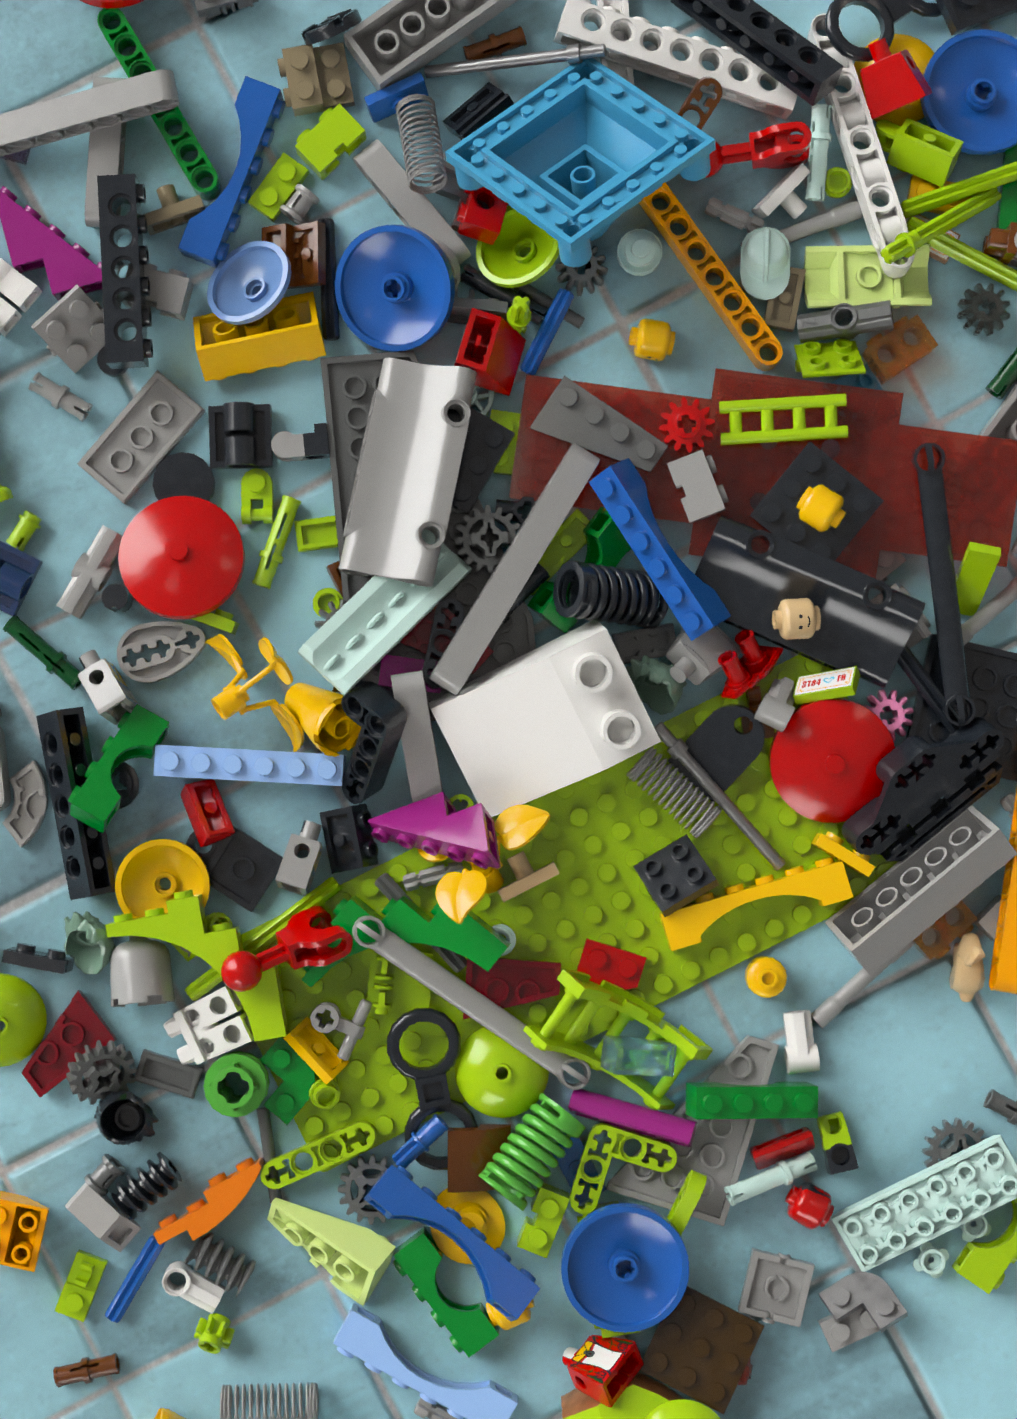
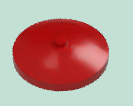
[118,496,245,619]
[769,698,895,823]

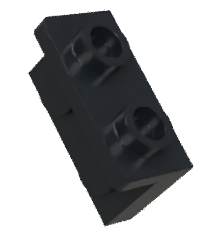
[319,803,378,874]

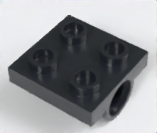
[208,402,273,470]
[633,834,719,917]

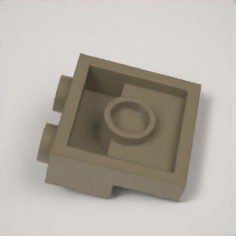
[277,42,355,117]

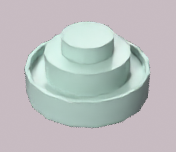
[617,229,662,276]

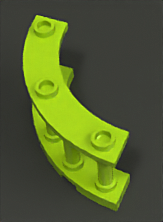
[523,969,713,1111]

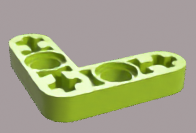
[570,1123,677,1214]

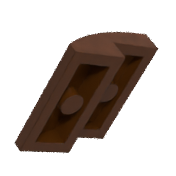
[262,221,326,289]
[448,1124,511,1193]

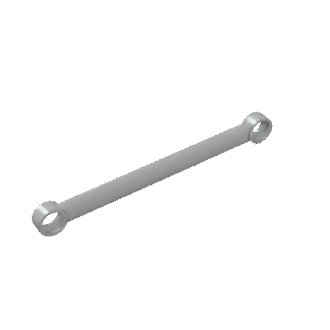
[352,915,591,1090]

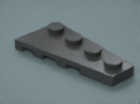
[530,376,668,473]

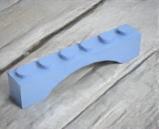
[153,744,346,786]
[333,1303,518,1419]

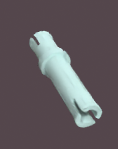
[805,104,832,201]
[724,1152,817,1206]

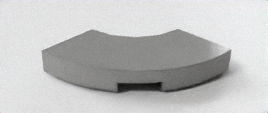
[2,760,48,848]

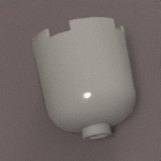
[110,936,175,1007]

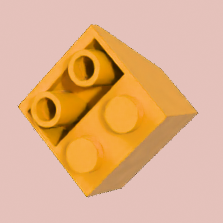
[0,1191,50,1272]

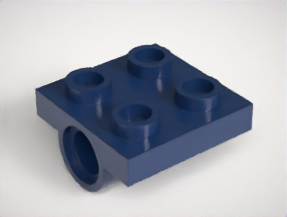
[0,541,43,616]

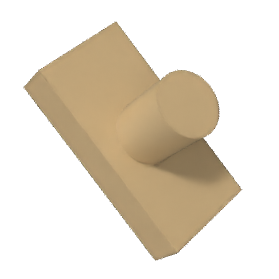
[498,851,560,902]

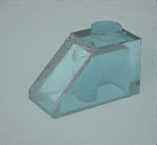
[600,1035,677,1077]

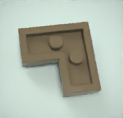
[739,267,806,332]

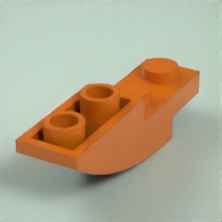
[153,1157,264,1245]

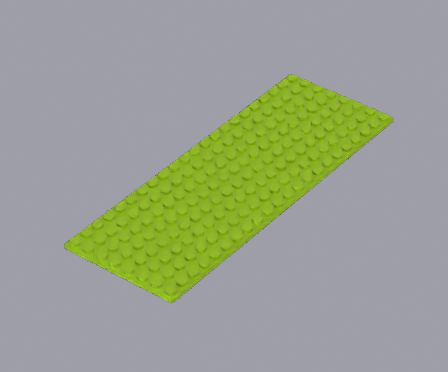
[240,655,909,1172]

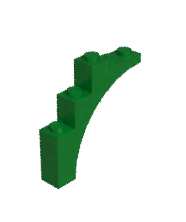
[301,895,511,988]

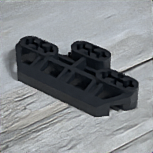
[842,717,1004,861]

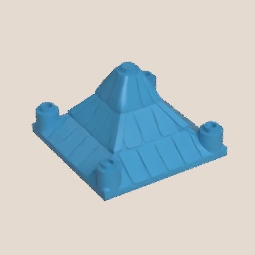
[445,58,716,267]

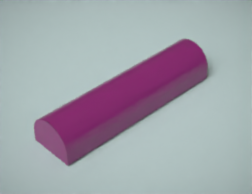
[568,1089,697,1148]

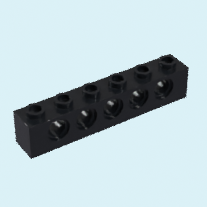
[670,0,843,106]
[97,174,153,369]
[36,707,115,900]

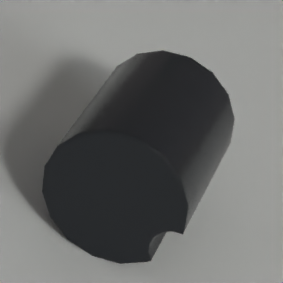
[101,584,133,612]

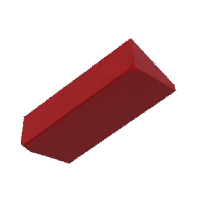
[180,779,235,847]
[749,1127,815,1170]

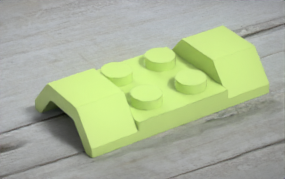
[803,244,932,309]

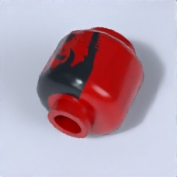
[785,1182,834,1230]

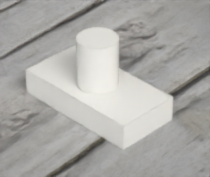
[751,163,810,219]

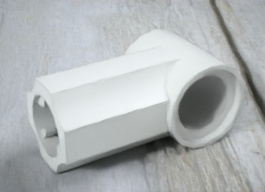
[783,1010,820,1075]
[162,1261,226,1314]

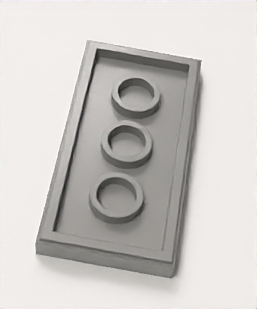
[77,370,206,505]

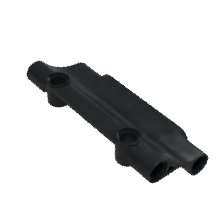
[695,514,925,688]

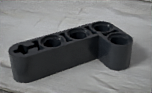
[341,681,407,804]

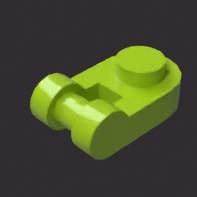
[241,468,274,524]

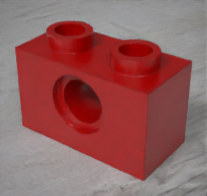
[456,186,508,245]

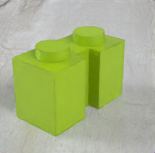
[517,1183,570,1258]

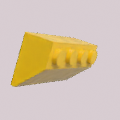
[193,291,326,381]

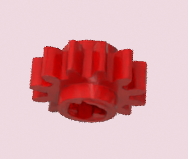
[659,397,715,454]

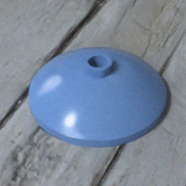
[207,241,291,325]

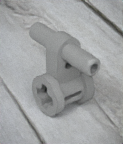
[310,999,372,1061]

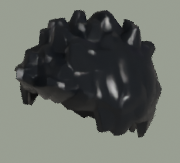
[94,1091,159,1145]

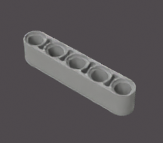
[85,77,127,227]
[353,139,471,265]
[391,670,443,803]

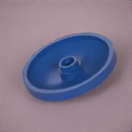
[920,29,1017,155]
[335,225,455,352]
[561,1203,689,1332]

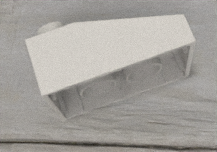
[428,620,661,817]

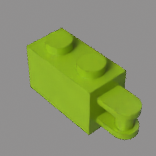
[875,118,964,187]

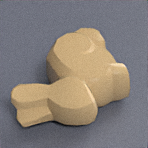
[949,932,986,1002]

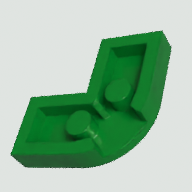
[260,1037,315,1125]

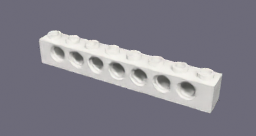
[554,0,798,120]

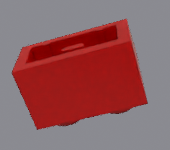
[454,308,526,396]

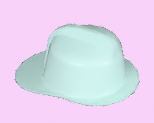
[740,227,791,300]

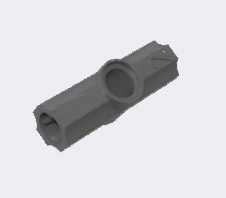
[797,300,894,343]

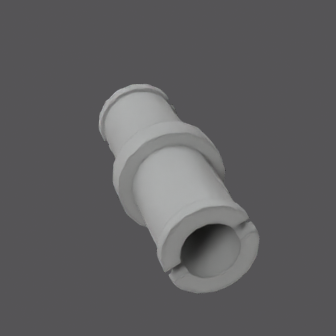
[28,372,93,422]

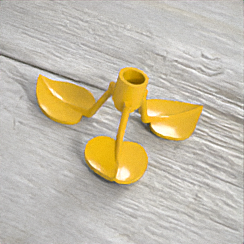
[205,634,304,752]
[417,805,551,924]

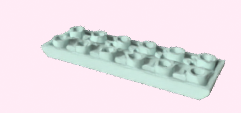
[298,530,472,696]
[832,1135,1017,1272]

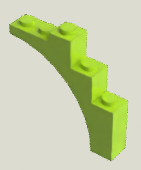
[105,890,289,1042]

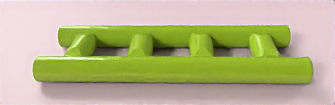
[719,393,848,446]

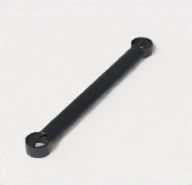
[911,443,976,726]

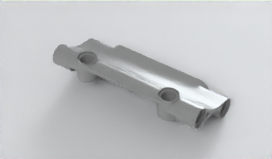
[339,358,477,587]

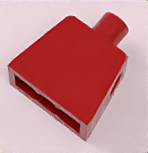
[860,38,932,120]

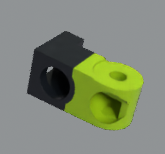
[816,1111,859,1175]

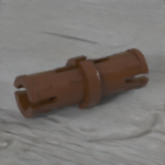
[463,26,527,61]
[53,1353,120,1388]

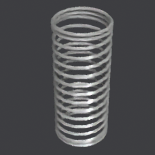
[396,94,448,194]
[627,747,722,838]
[220,1382,319,1419]

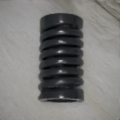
[553,560,669,628]

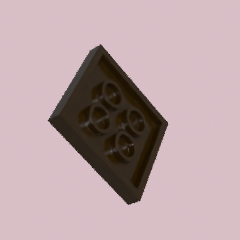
[640,1286,765,1414]

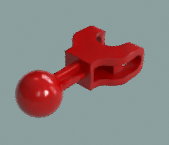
[705,121,812,178]
[221,906,353,992]

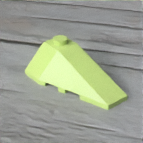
[267,1198,396,1306]

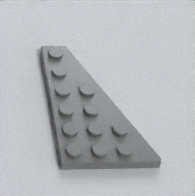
[606,1035,779,1226]

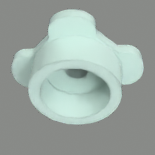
[960,1214,992,1242]
[913,1241,949,1278]

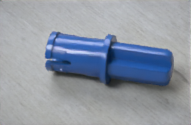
[392,1114,449,1168]

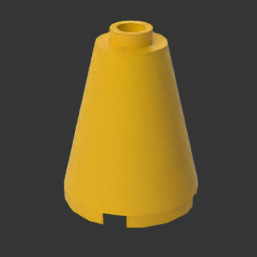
[284,682,361,757]

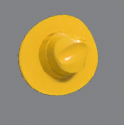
[430,1188,505,1264]

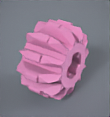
[864,689,913,741]

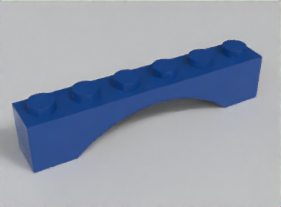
[178,76,285,268]
[589,458,731,641]
[364,1165,540,1322]

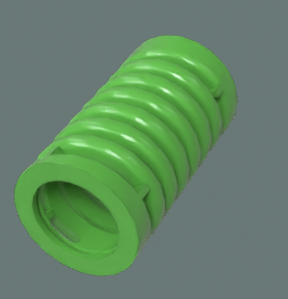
[478,1093,586,1211]

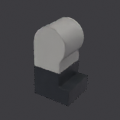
[271,423,330,462]

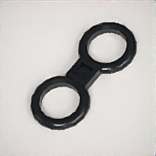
[825,0,942,62]
[387,1008,478,1170]

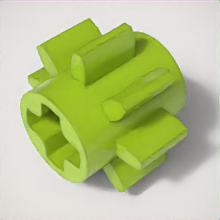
[194,1313,235,1354]

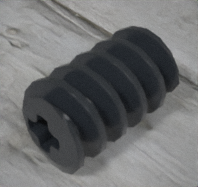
[111,1152,182,1220]

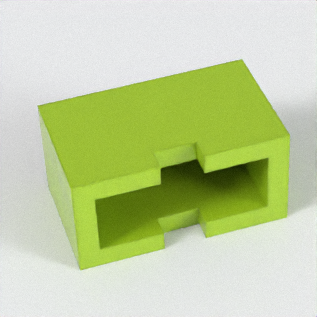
[295,103,367,181]

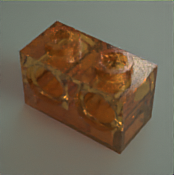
[861,314,938,385]
[912,900,978,960]

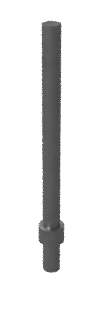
[424,43,607,78]
[654,721,786,871]

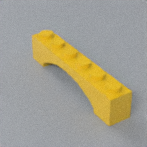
[659,856,854,951]

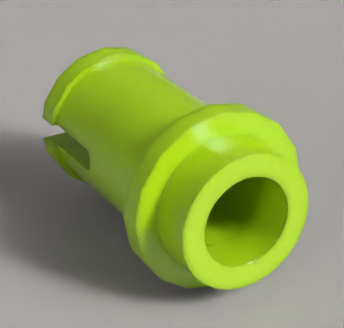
[6,510,42,552]

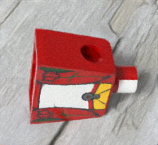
[562,1335,644,1408]

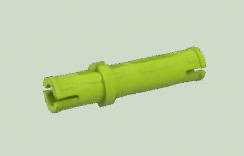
[252,495,301,589]

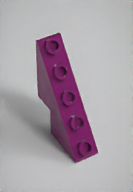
[0,186,102,301]
[368,792,501,869]

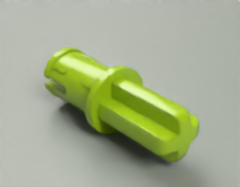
[507,295,531,336]

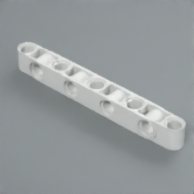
[807,13,915,279]

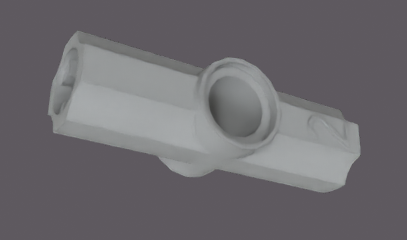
[56,525,123,619]

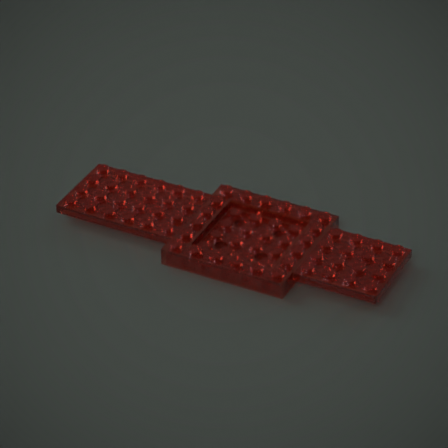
[509,368,1017,579]

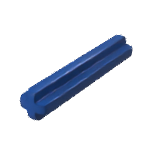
[520,288,574,376]
[105,1235,165,1323]

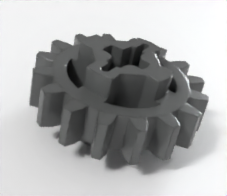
[455,505,520,574]
[66,1040,137,1105]
[922,1118,987,1168]
[338,1154,398,1225]

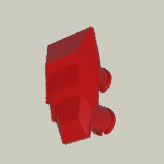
[718,629,783,699]

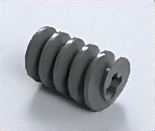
[183,1232,256,1297]

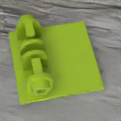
[794,339,866,378]
[367,949,434,1015]

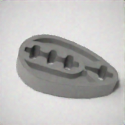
[117,621,207,683]

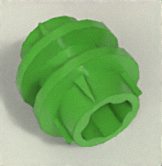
[203,1051,270,1117]

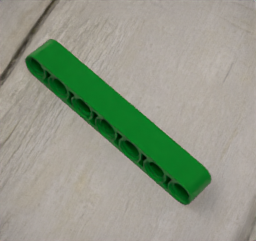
[97,8,222,200]

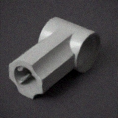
[754,677,795,732]

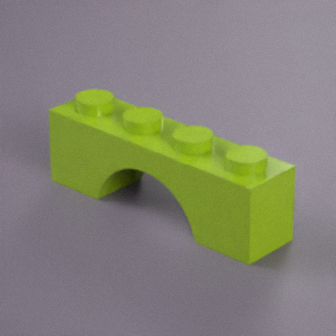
[952,1198,1017,1294]

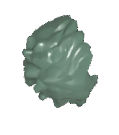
[626,655,687,715]
[64,911,116,975]

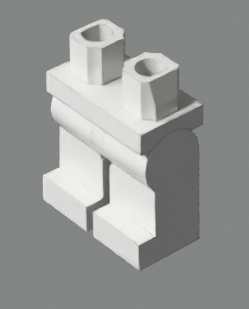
[0,258,42,337]
[163,986,254,1065]

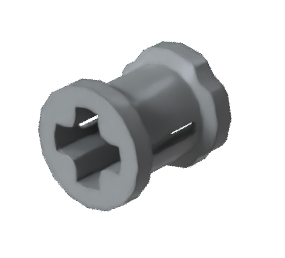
[279,184,320,225]

